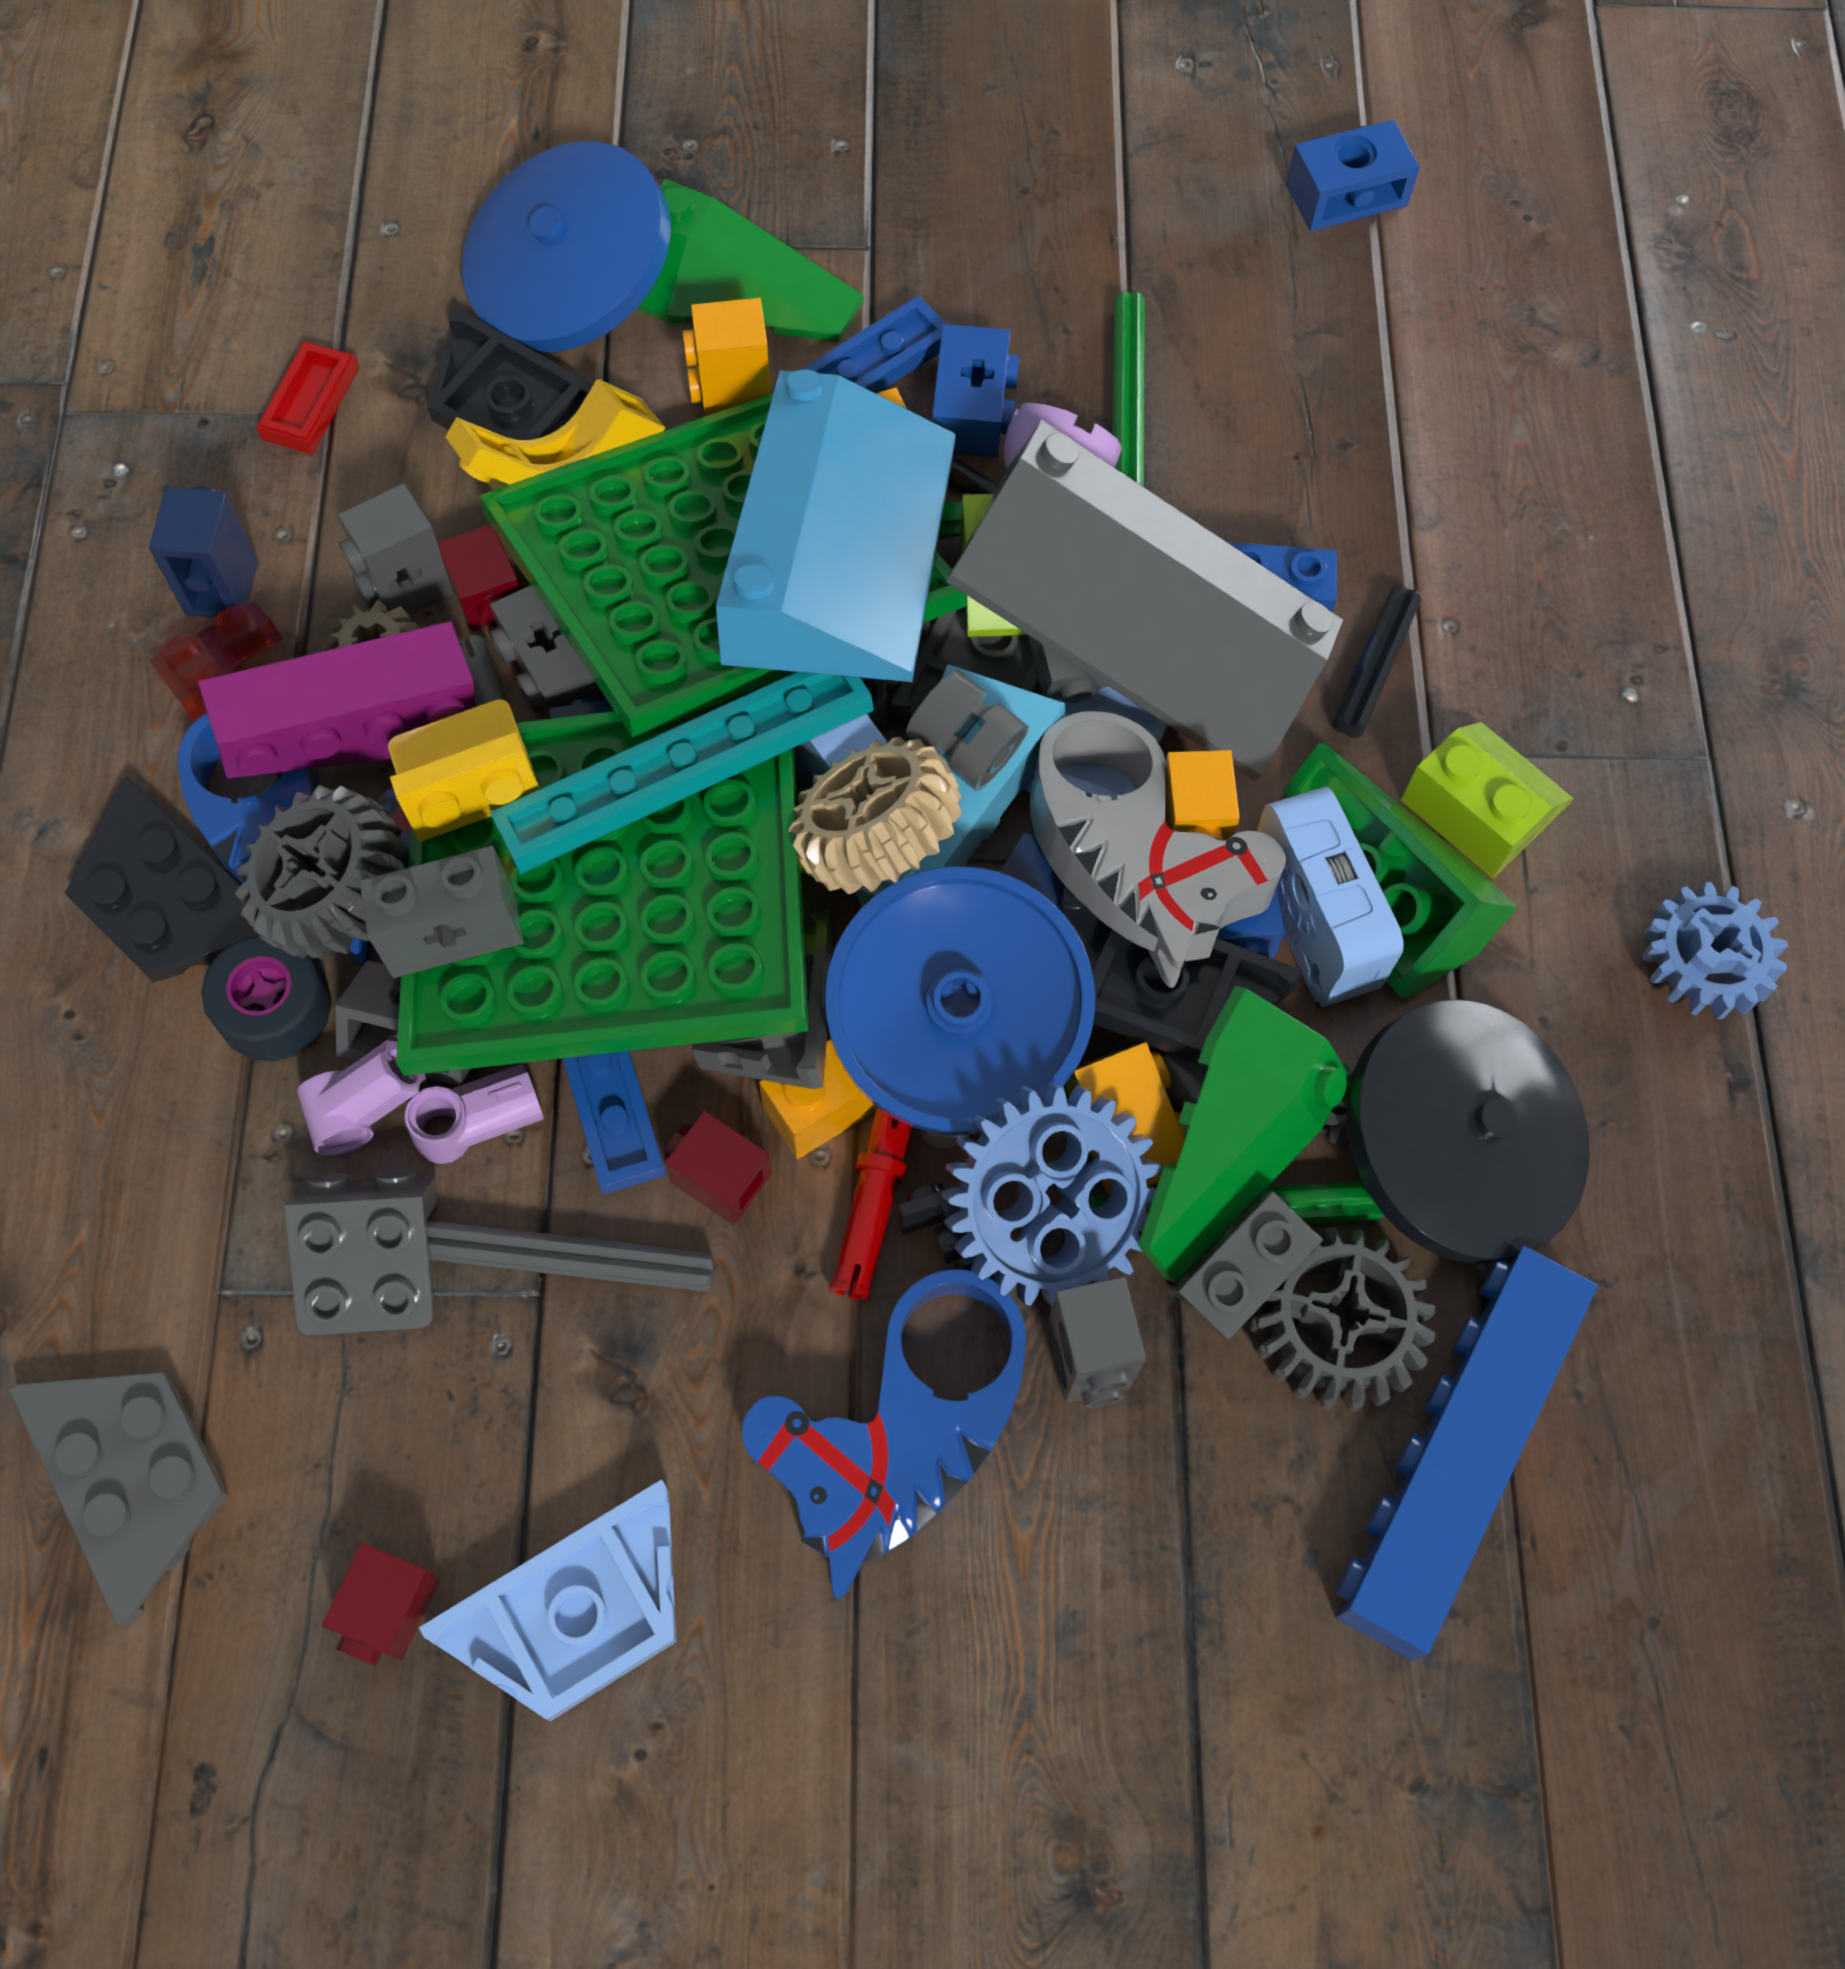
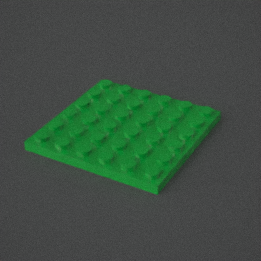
[479,393,967,738]
[396,696,809,1076]

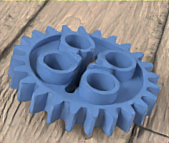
[942,1083,1162,1306]

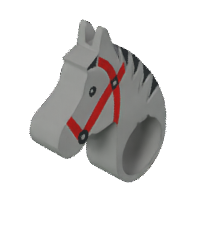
[1030,711,1286,988]

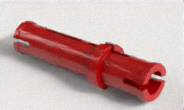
[828,1106,912,1301]

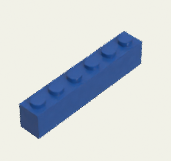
[1335,1245,1598,1661]

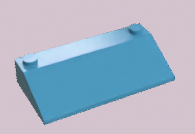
[716,370,956,682]

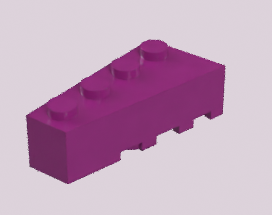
[198,621,475,778]

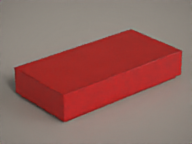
[256,340,359,455]

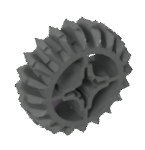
[235,785,409,960]
[1250,1227,1435,1412]

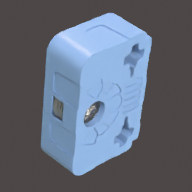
[1257,787,1403,1008]

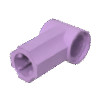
[297,1040,426,1156]
[405,1064,543,1164]

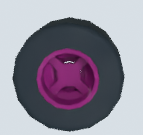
[201,935,332,1062]

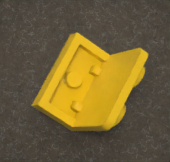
[388,700,540,842]

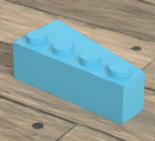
[855,664,1066,908]

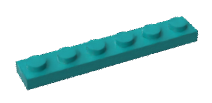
[490,672,874,874]

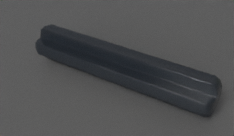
[1333,585,1421,738]

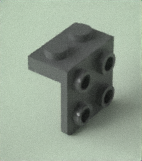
[284,1168,438,1335]

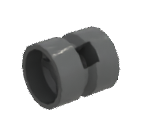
[906,669,1029,791]

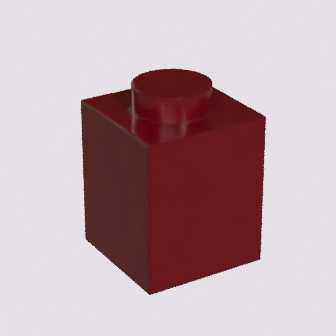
[437,524,520,631]
[665,1110,772,1225]
[321,1543,440,1666]

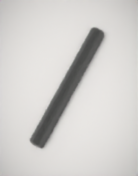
[427,1220,715,1291]

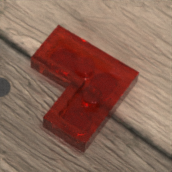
[149,601,283,722]

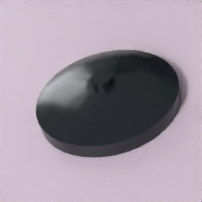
[1346,1000,1590,1263]

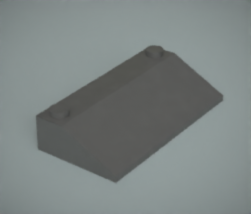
[946,420,1343,781]

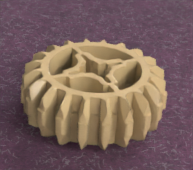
[787,737,962,895]

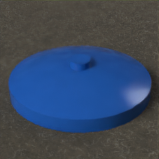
[462,141,671,352]
[825,866,1095,1135]

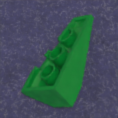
[636,179,864,342]
[1283,742,1518,998]
[1138,986,1350,1283]

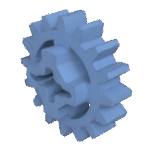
[1642,882,1788,1019]

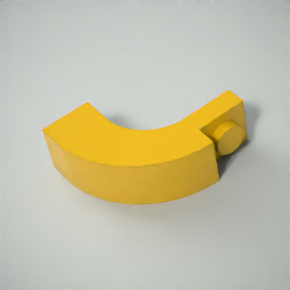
[445,378,666,490]

